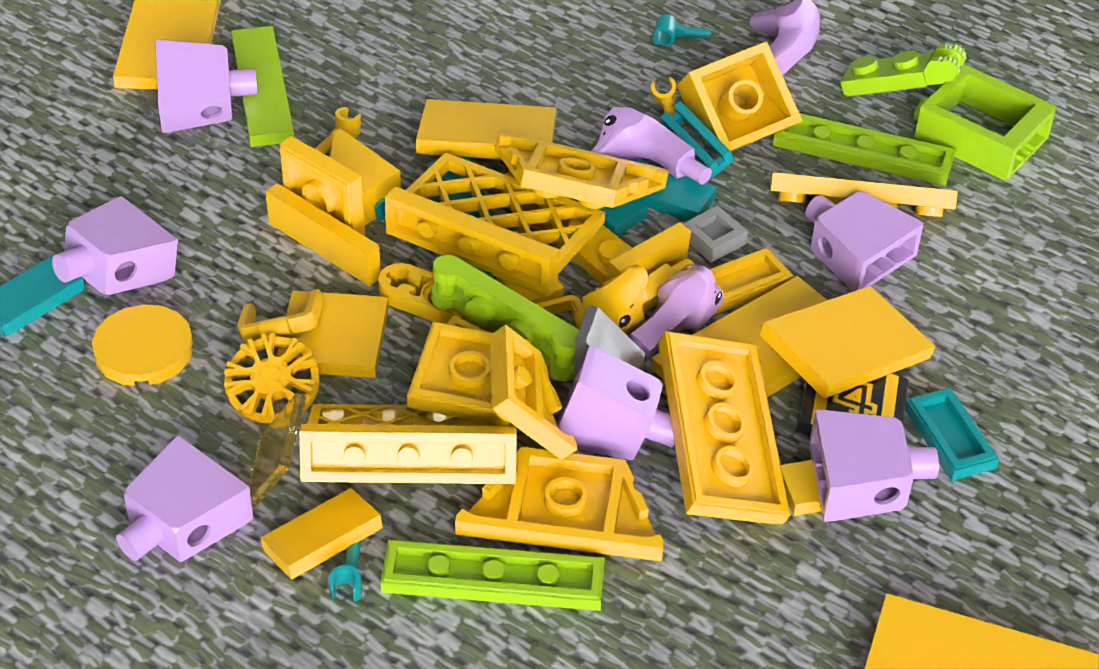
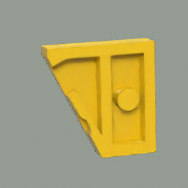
[490,324,577,460]

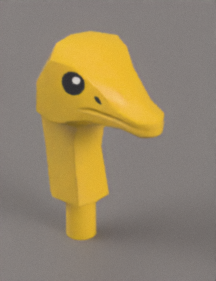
[582,259,694,336]

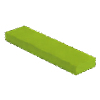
[231,26,294,147]
[773,113,956,186]
[380,539,605,611]

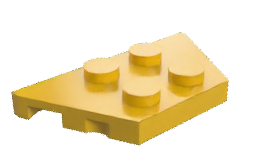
[495,131,669,209]
[455,447,664,561]

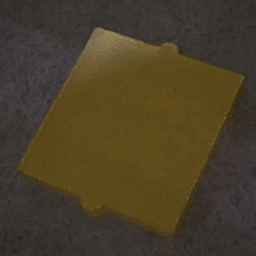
[248,392,306,509]

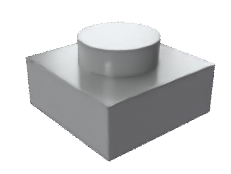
[683,205,748,263]

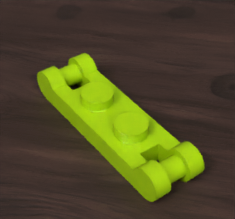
[431,255,579,382]

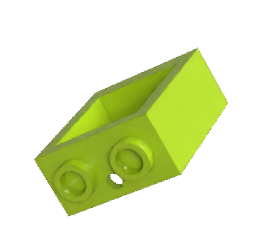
[914,64,1057,181]

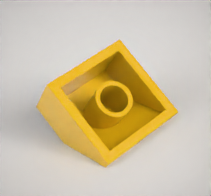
[677,41,802,152]

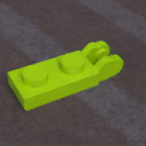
[840,43,967,97]

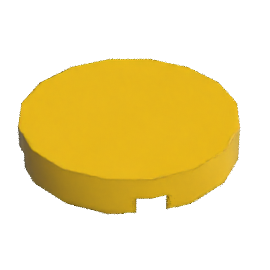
[92,304,193,386]

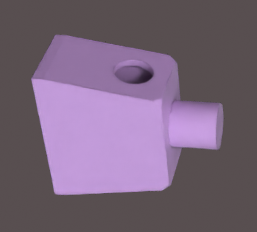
[155,40,257,133]
[805,192,924,292]
[52,196,178,295]
[557,345,675,460]
[809,410,939,522]
[116,436,253,562]

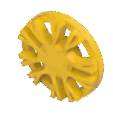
[224,333,320,423]

